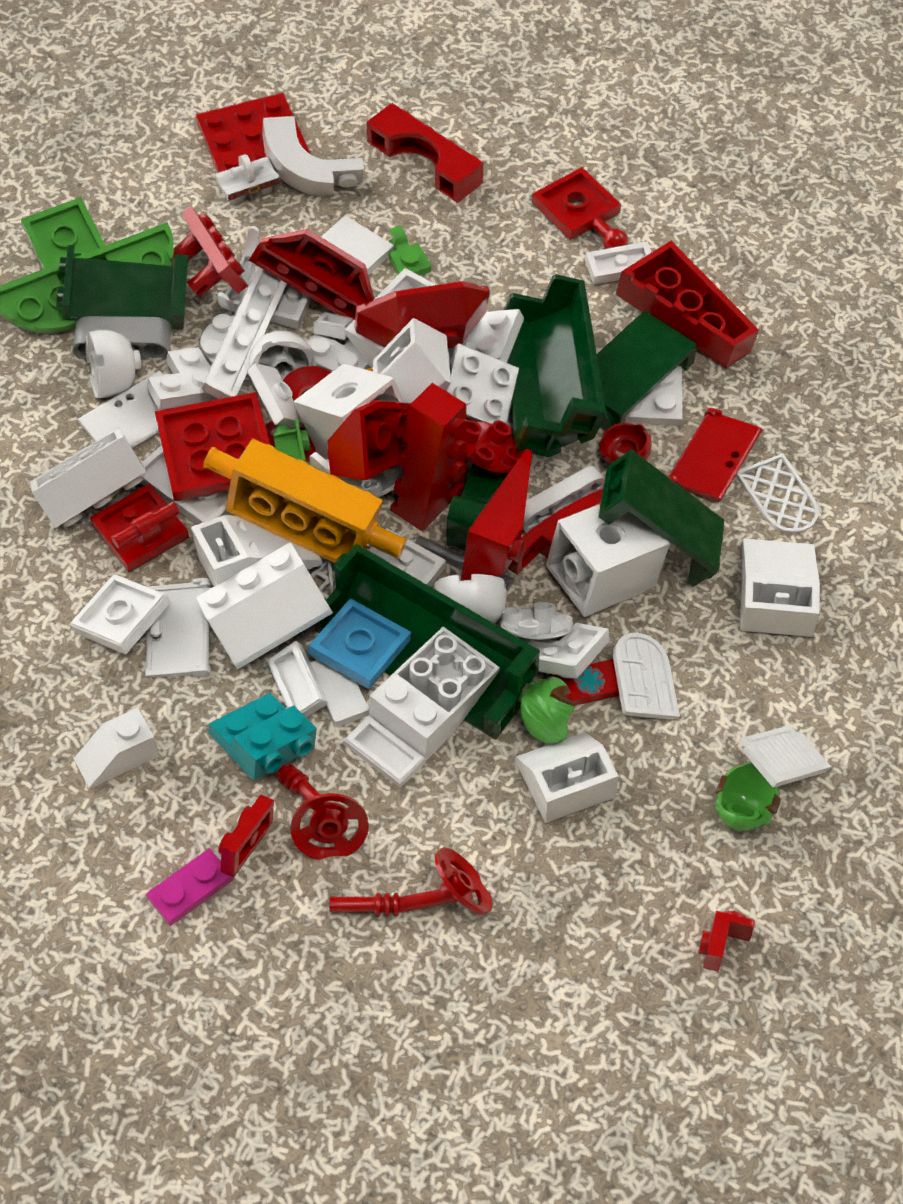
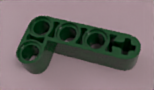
[447,463,509,550]

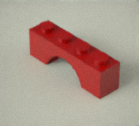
[366,103,484,203]

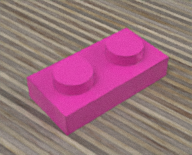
[146,848,234,926]

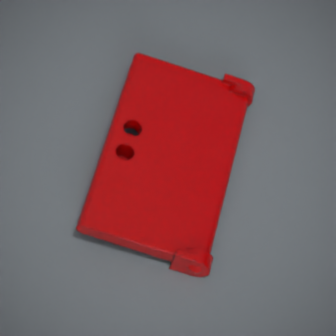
[667,408,762,502]

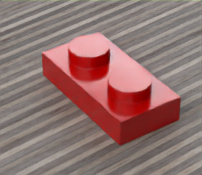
[218,794,274,878]

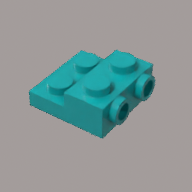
[209,693,317,781]

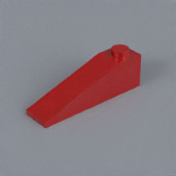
[327,400,411,481]
[460,449,532,581]

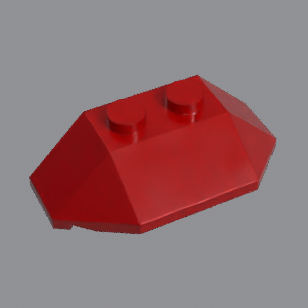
[248,229,374,320]
[355,281,490,348]

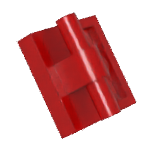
[90,484,189,572]

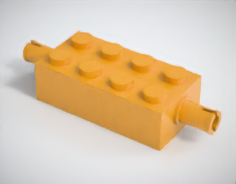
[203,438,407,563]

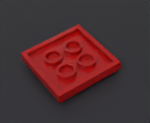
[196,93,311,173]
[155,392,270,501]

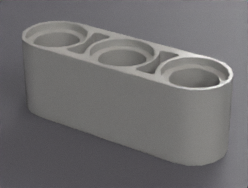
[72,316,172,360]

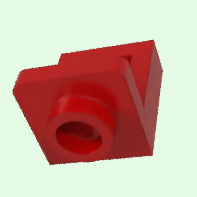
[698,910,755,972]

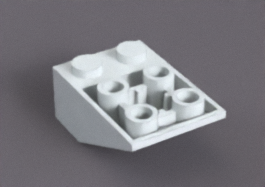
[191,515,322,586]
[740,538,820,637]
[369,627,500,762]

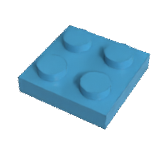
[308,598,411,689]

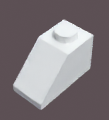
[74,708,159,789]

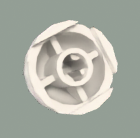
[86,330,141,398]
[249,331,317,383]
[435,574,507,624]

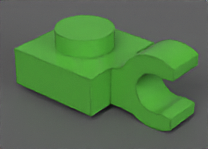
[389,225,431,276]

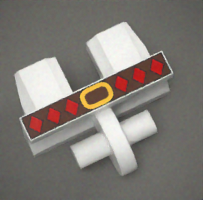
[215,154,281,205]

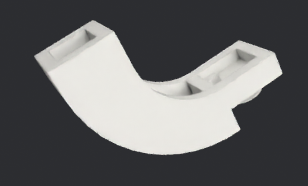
[262,116,364,196]

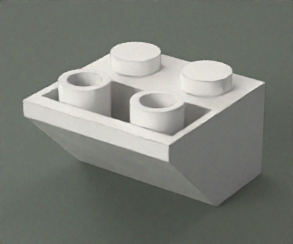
[372,318,451,403]
[515,732,619,823]

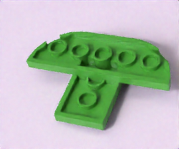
[0,197,174,334]

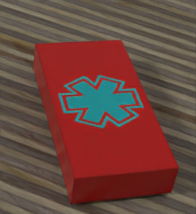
[549,659,620,705]

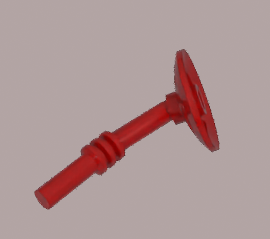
[273,764,369,860]
[330,847,493,916]

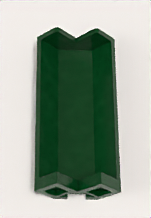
[504,274,606,457]
[315,544,540,740]

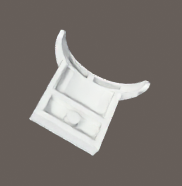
[217,226,312,329]

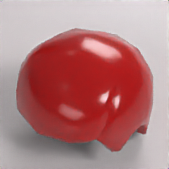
[599,422,652,465]

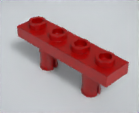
[173,206,248,298]

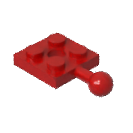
[532,167,628,249]

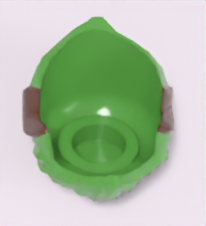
[521,677,576,744]
[715,761,781,832]

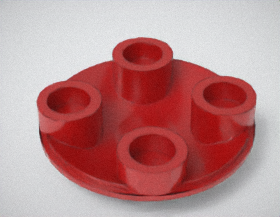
[465,420,523,473]

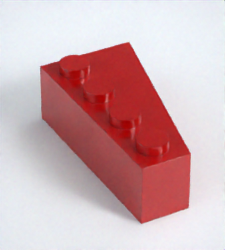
[615,240,759,368]
[390,383,468,532]

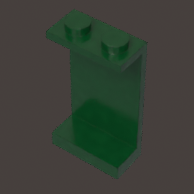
[57,245,188,330]
[597,310,697,430]
[598,449,725,587]

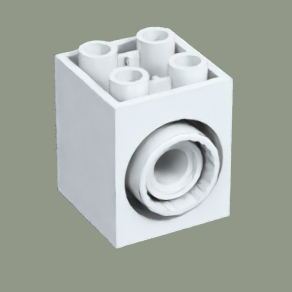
[293,363,404,460]
[546,504,670,617]

